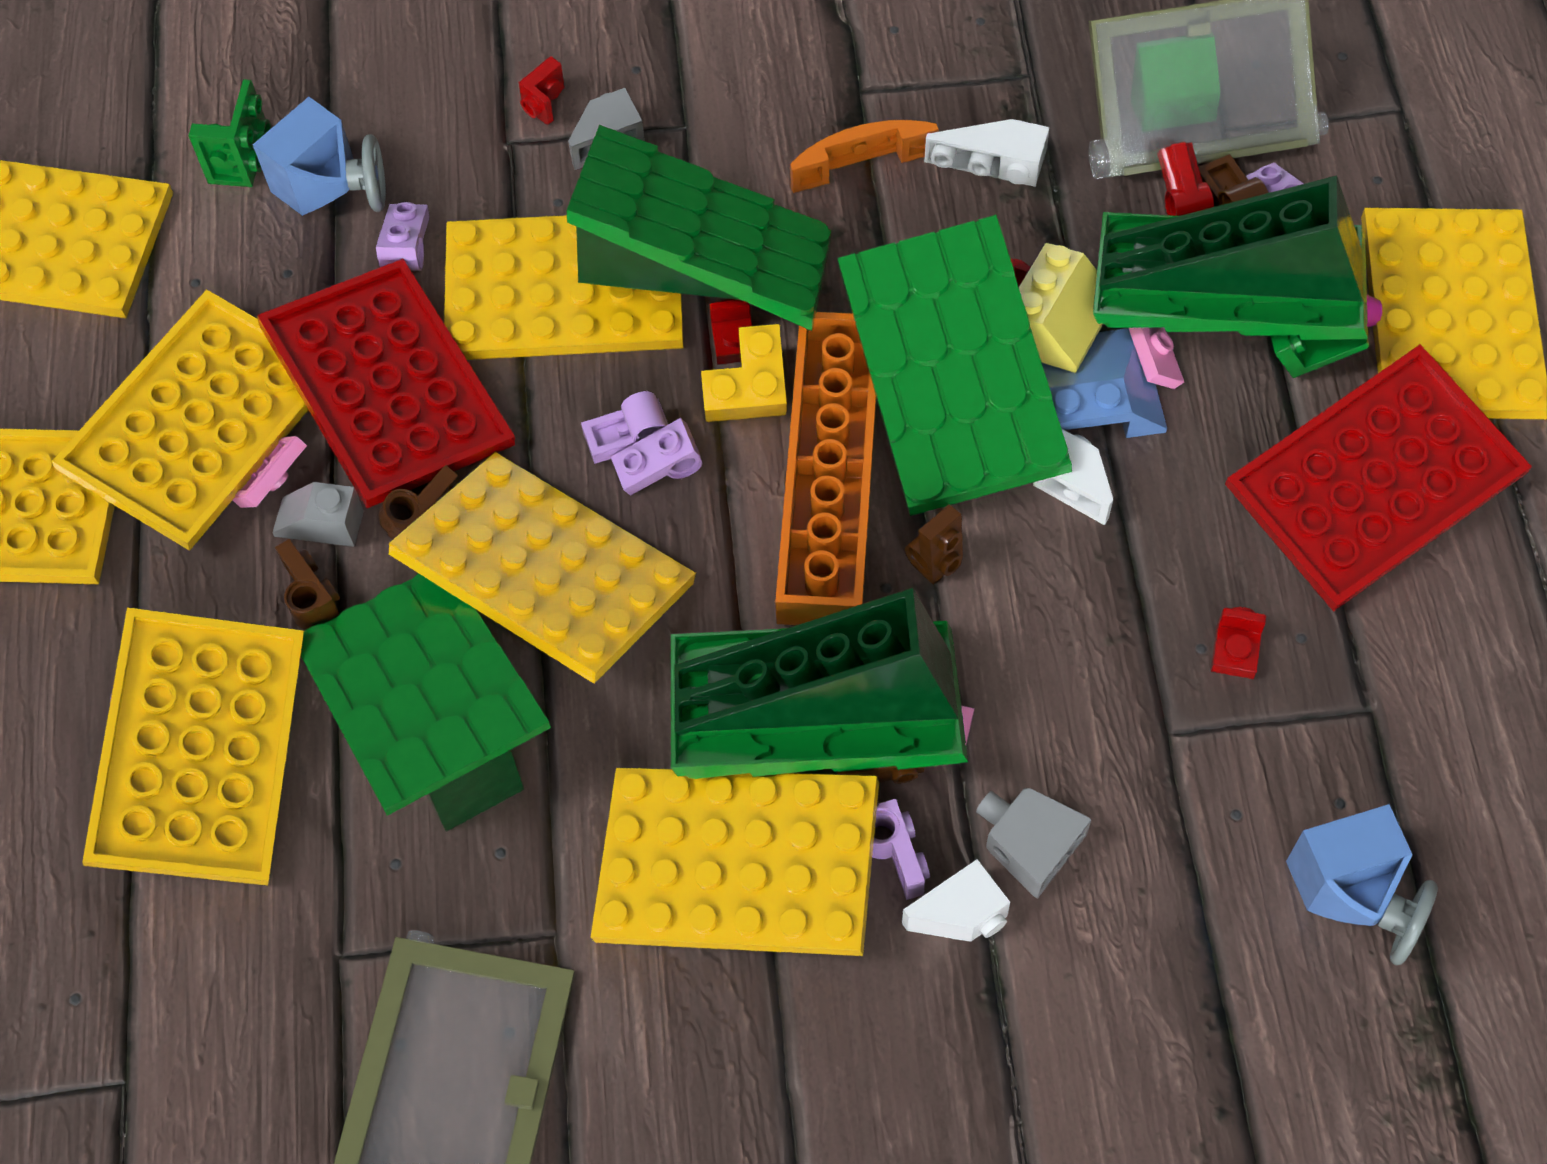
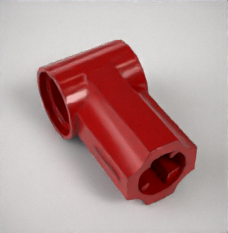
[1157,142,1214,216]

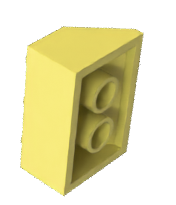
[1019,243,1103,373]

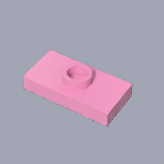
[1128,327,1184,389]
[232,436,307,508]

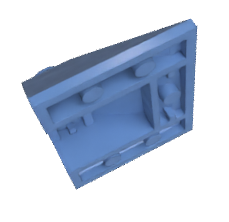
[1042,328,1167,438]

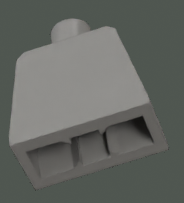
[976,788,1091,899]

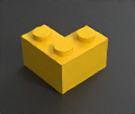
[701,324,787,422]

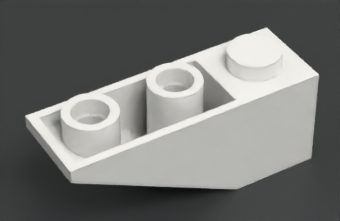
[924,119,1050,187]

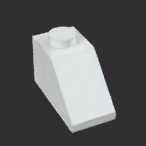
[1033,429,1113,525]
[902,860,1010,942]

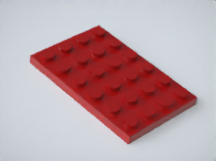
[257,259,515,509]
[1225,344,1532,612]

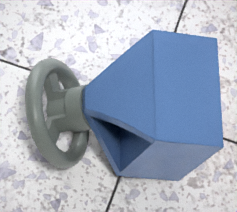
[253,97,386,216]
[1286,804,1438,966]

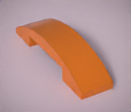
[790,120,939,193]

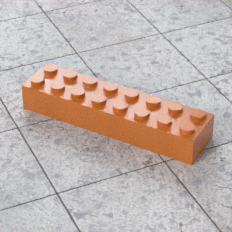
[775,312,877,625]

